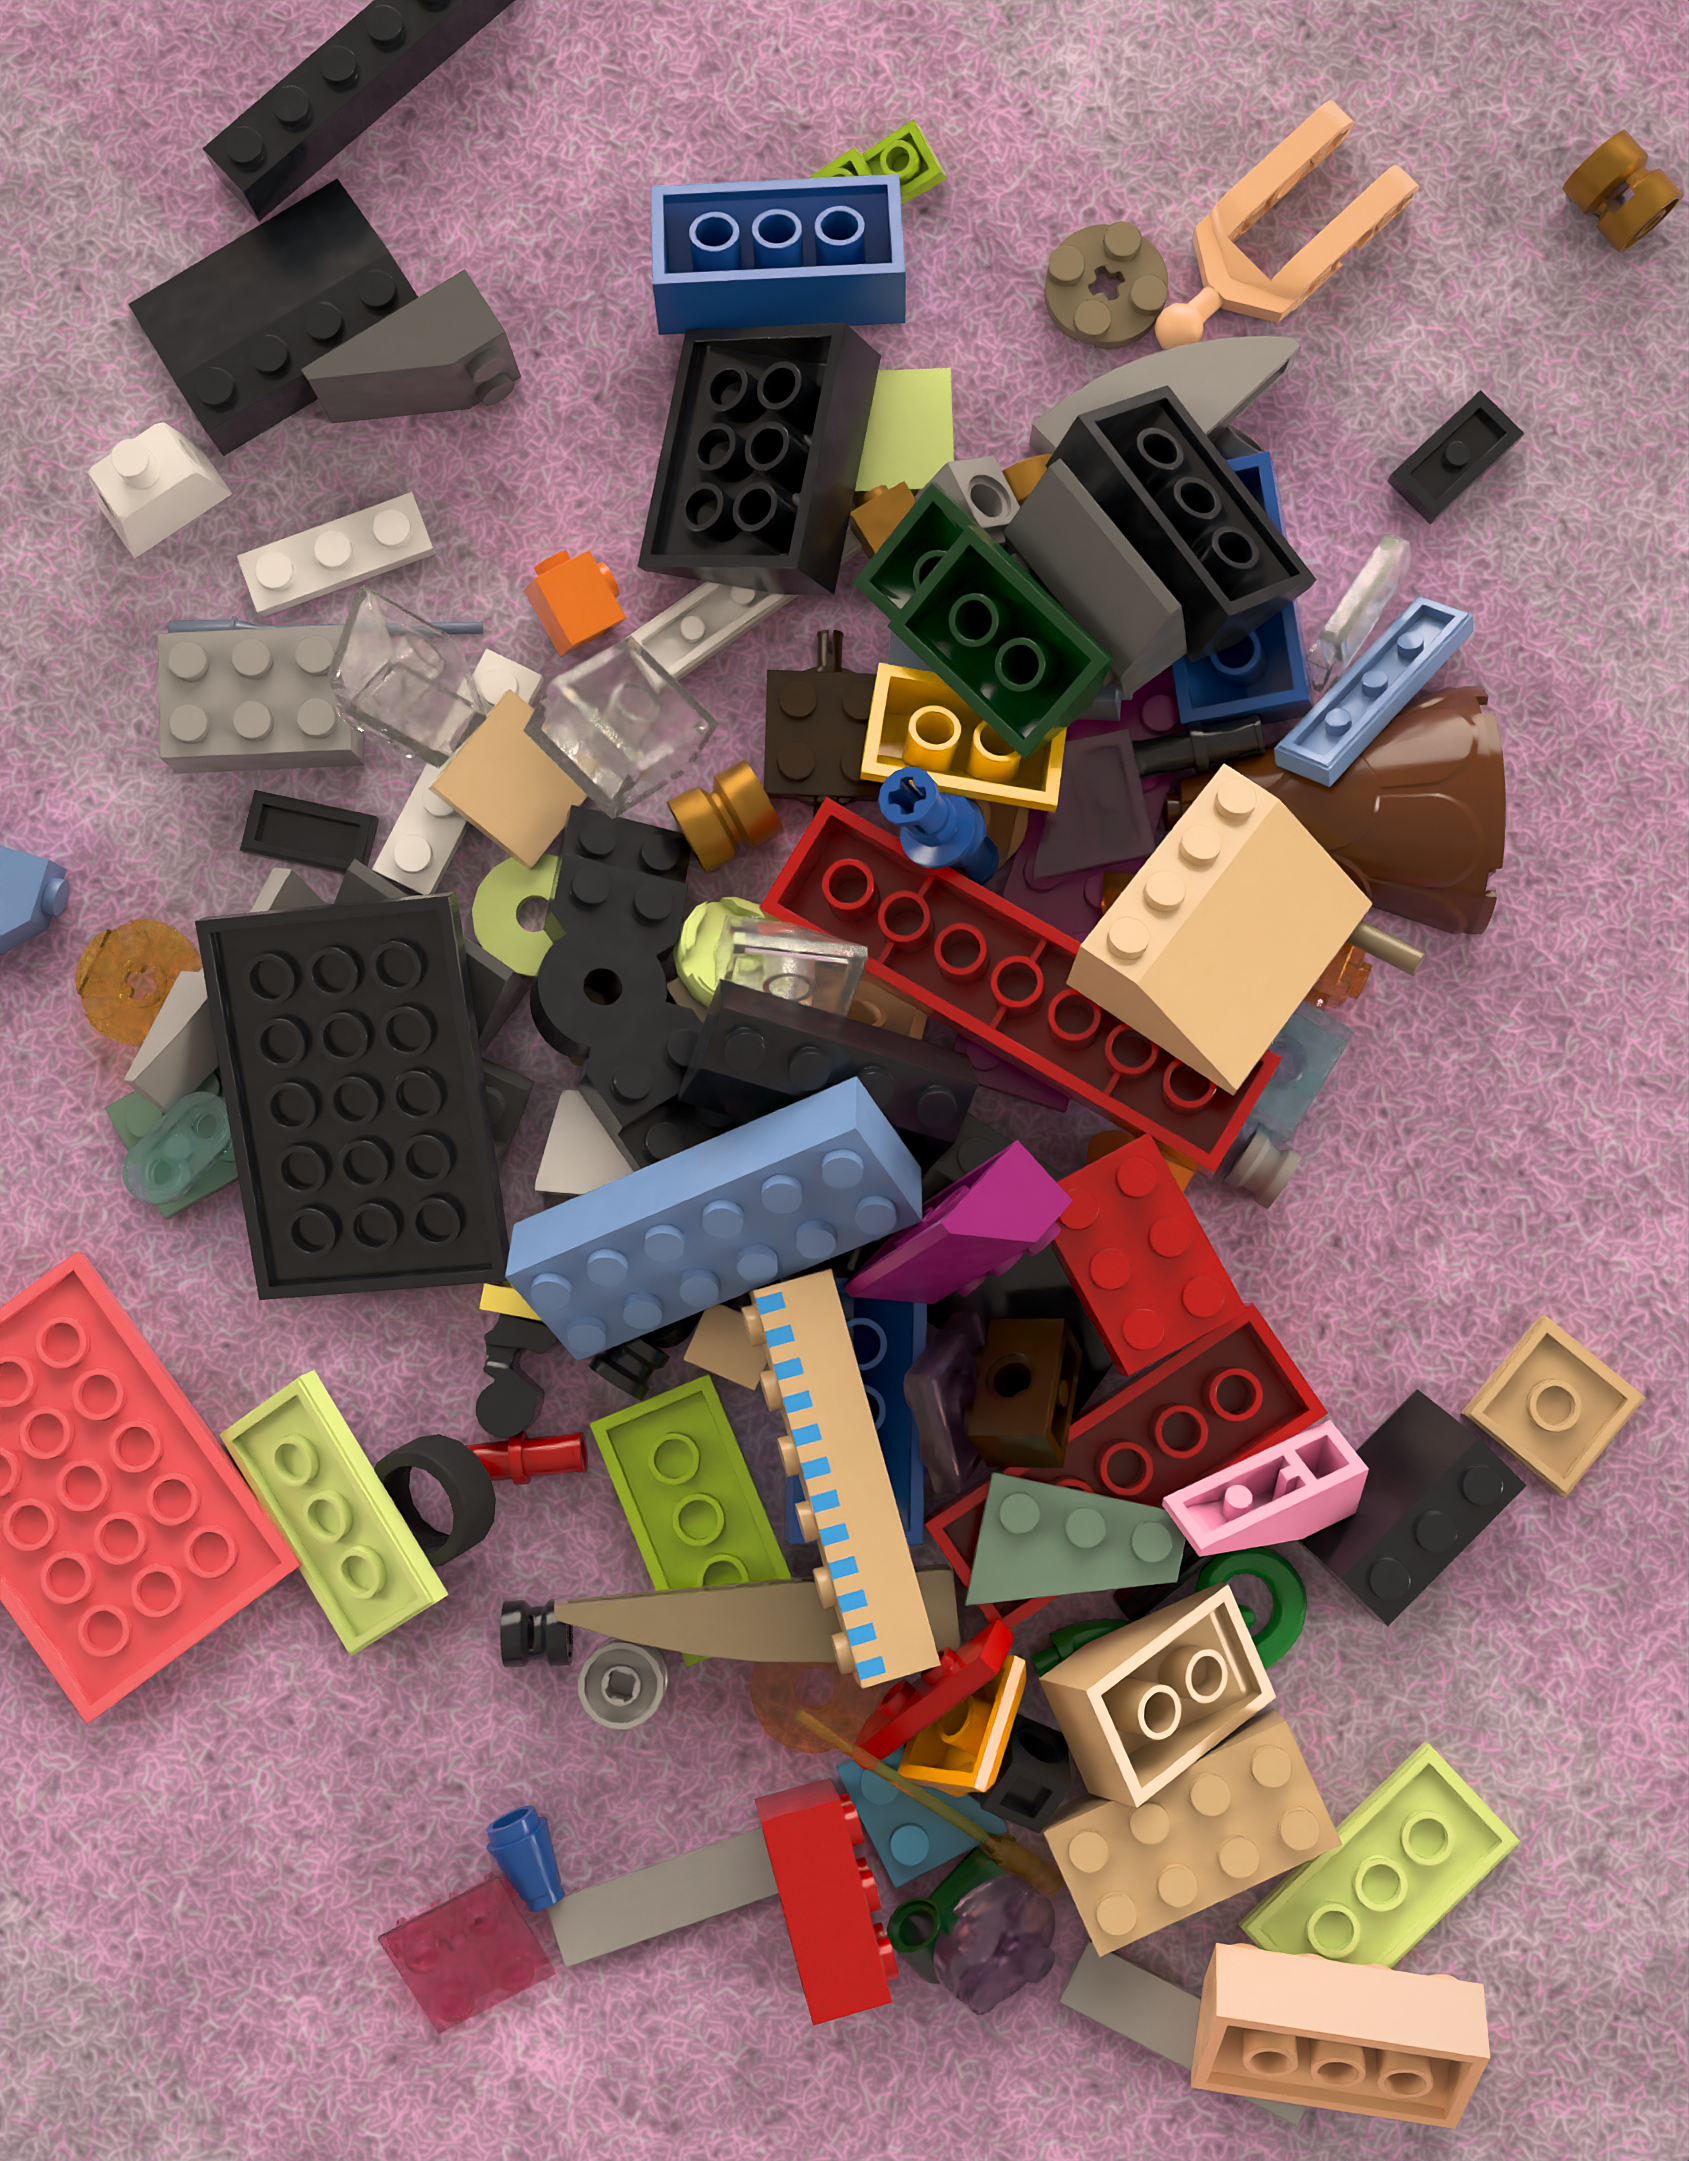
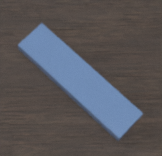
[1274,596,1474,787]

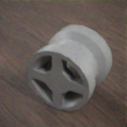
[1223,1128,1302,1209]

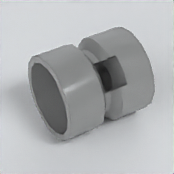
[578,1637,670,1730]

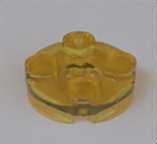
[75,919,202,1047]

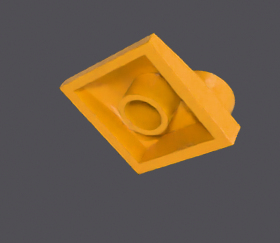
[896,1655,1027,1797]

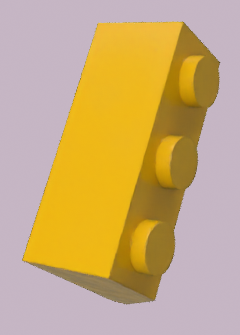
[860,663,1067,812]

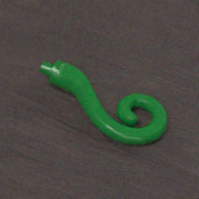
[1030,1546,1307,1678]

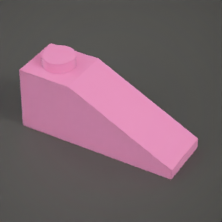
[1162,1420,1369,1557]

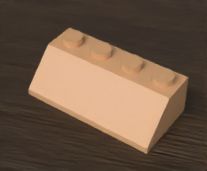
[1191,1943,1490,2129]

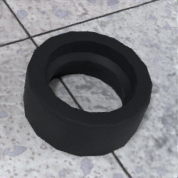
[374,1434,496,1567]

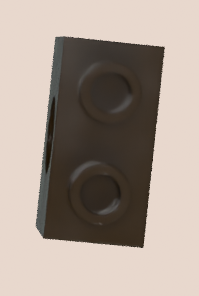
[964,1318,1083,1468]

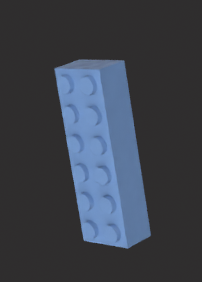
[505,1076,922,1362]

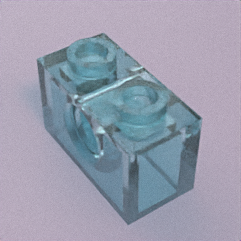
[1244,1000,1355,1145]

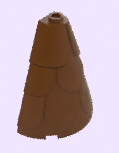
[1163,686,1506,935]

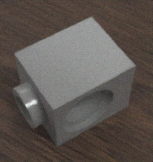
[914,455,1020,550]

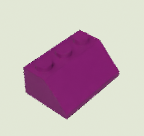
[843,1140,1073,1304]

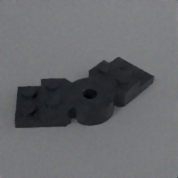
[530,805,749,1172]

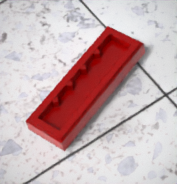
[848,1619,1014,1771]

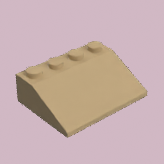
[1066,764,1373,1095]

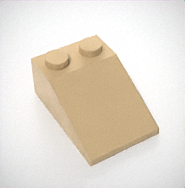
[1039,1582,1276,1808]

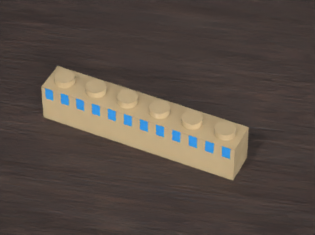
[741,1269,941,1689]

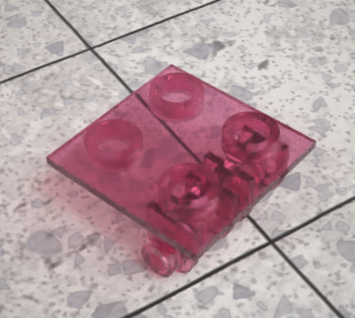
[378,1872,557,2034]

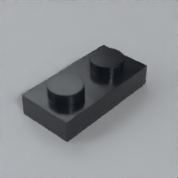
[1387,390,1525,525]

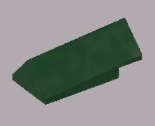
[852,482,1114,759]

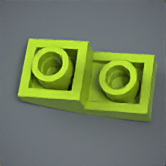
[809,119,948,204]

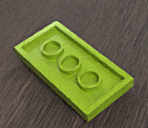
[589,1373,793,1667]

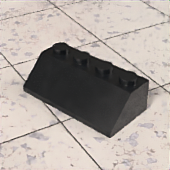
[1045,385,1317,663]
[677,979,978,1174]

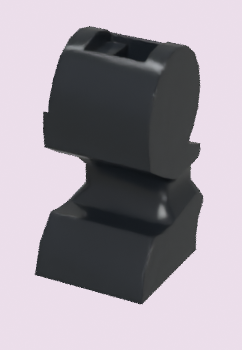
[476,1313,562,1438]

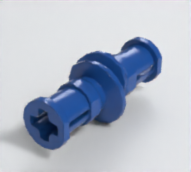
[878,767,1000,886]

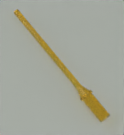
[793,1708,1064,1897]

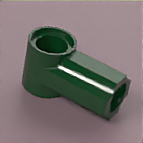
[887,1847,1018,1984]

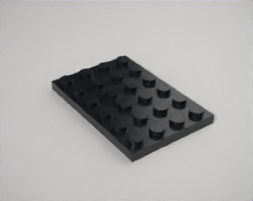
[195,892,510,1300]

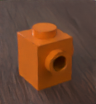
[524,550,626,657]

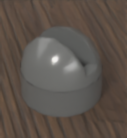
[1214,425,1266,460]

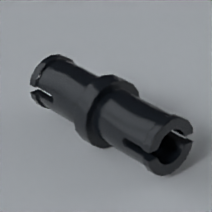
[1130,713,1265,781]

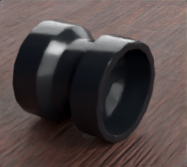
[500,1599,573,1667]

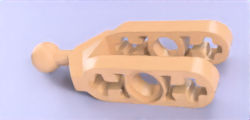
[1155,100,1420,350]

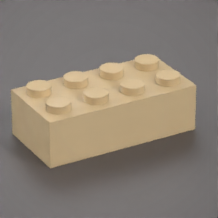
[1042,1708,1343,1958]

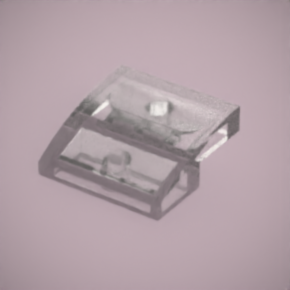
[1305,533,1411,694]

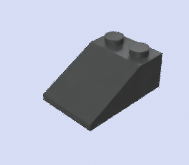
[301,269,521,423]

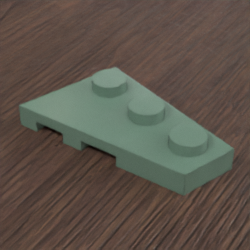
[964,1471,1186,1606]

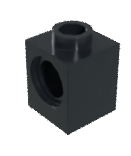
[980,1713,1072,1833]

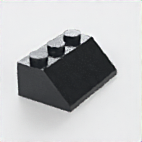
[1296,1389,1527,1626]

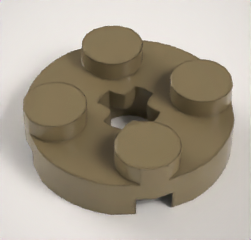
[1044,221,1168,350]

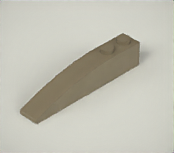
[554,1564,960,1671]

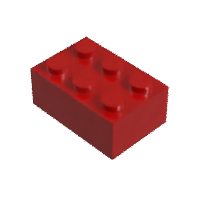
[1049,1132,1248,1376]
[754,1778,899,2026]

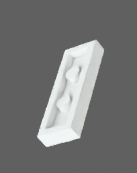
[237,492,436,618]

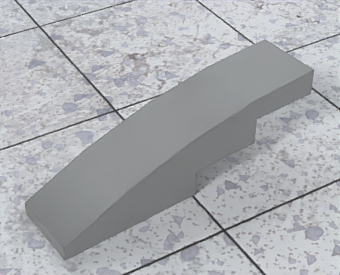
[124,868,327,1114]

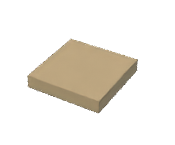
[428,689,607,869]
[1460,1314,1646,1498]

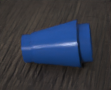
[486,1805,565,1912]

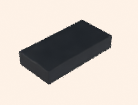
[240,790,379,875]

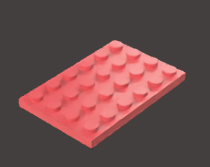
[0,1252,302,1724]

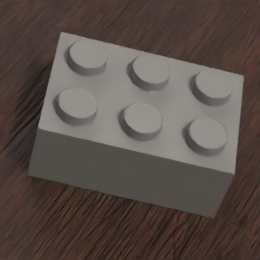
[158,625,365,774]

